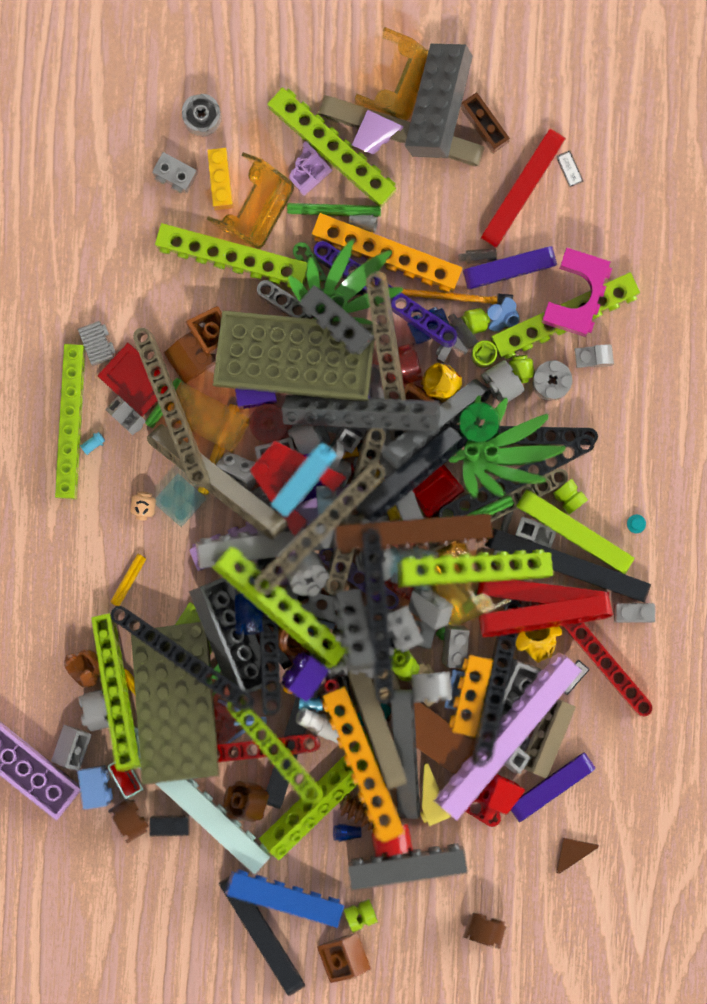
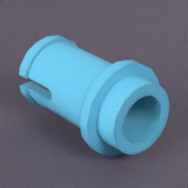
[80,432,105,455]
[299,697,323,712]

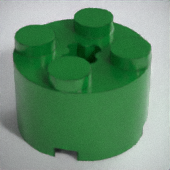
[460,402,500,442]

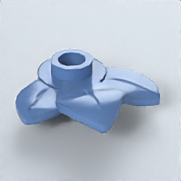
[487,297,520,331]

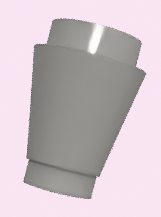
[349,215,378,233]

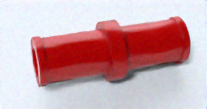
[324,679,340,694]

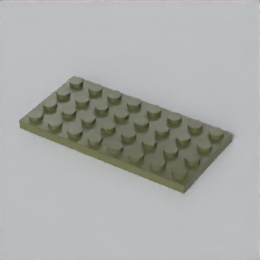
[213,311,375,401]
[131,622,219,785]

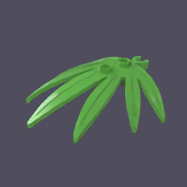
[288,239,403,325]
[449,395,566,497]

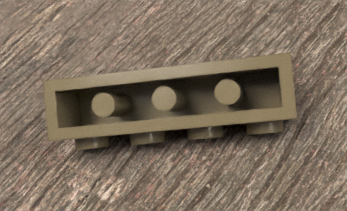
[524,699,576,778]

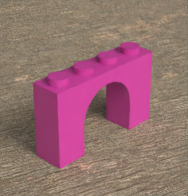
[542,247,612,337]

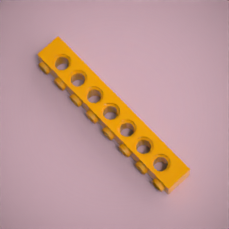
[312,213,463,293]
[322,687,405,842]

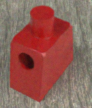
[479,773,525,820]

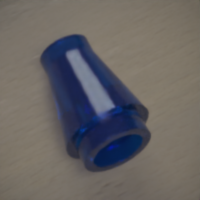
[333,823,362,843]

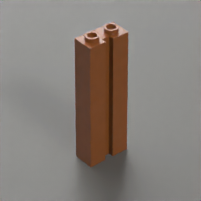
[386,702,480,794]

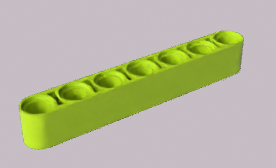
[516,490,635,574]
[227,698,323,803]

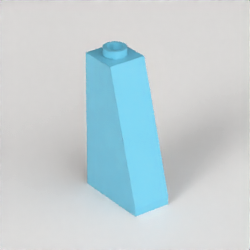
[271,443,337,517]

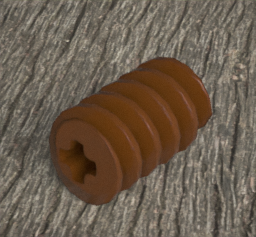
[340,793,375,831]

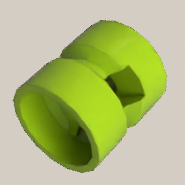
[471,341,497,368]
[553,479,588,515]
[391,648,420,681]
[344,899,378,932]

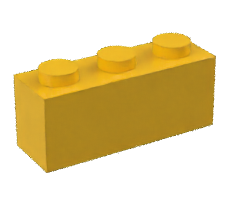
[207,148,233,210]

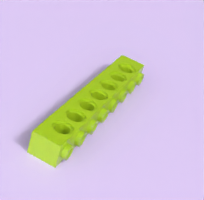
[267,87,396,208]
[155,223,308,288]
[491,272,640,360]
[55,344,86,500]
[212,547,345,668]
[397,550,553,587]
[91,613,141,771]
[259,734,378,861]

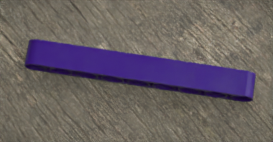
[314,241,457,348]

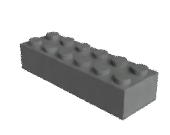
[405,43,473,158]
[189,577,271,693]
[348,843,468,890]

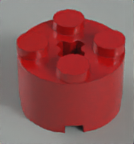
[371,823,413,857]

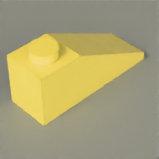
[420,762,451,826]

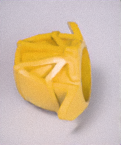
[421,363,462,403]
[516,626,562,663]

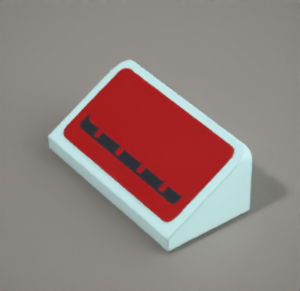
[107,762,144,800]

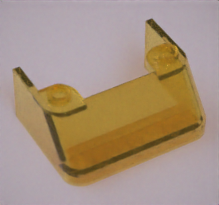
[355,27,429,121]
[207,152,294,249]
[425,539,510,626]

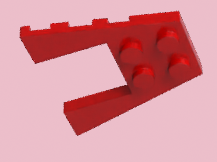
[250,441,347,536]

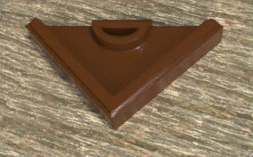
[556,837,599,874]

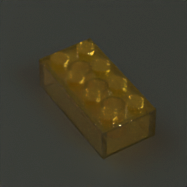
[168,381,251,454]

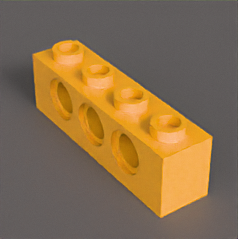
[449,655,493,737]

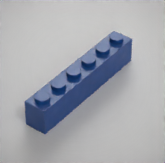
[224,869,344,928]

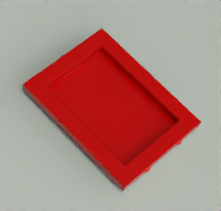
[97,343,168,417]
[412,464,465,518]

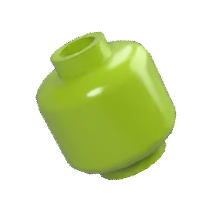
[460,308,490,334]
[509,355,534,383]

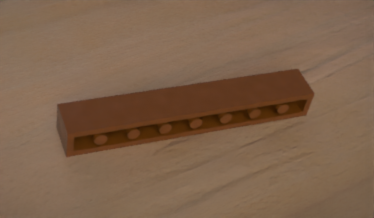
[334,514,492,553]

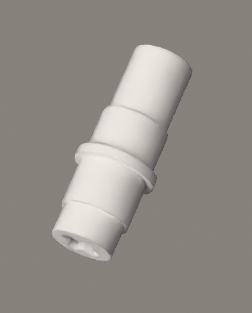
[296,708,351,744]

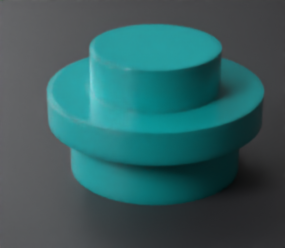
[627,514,646,534]

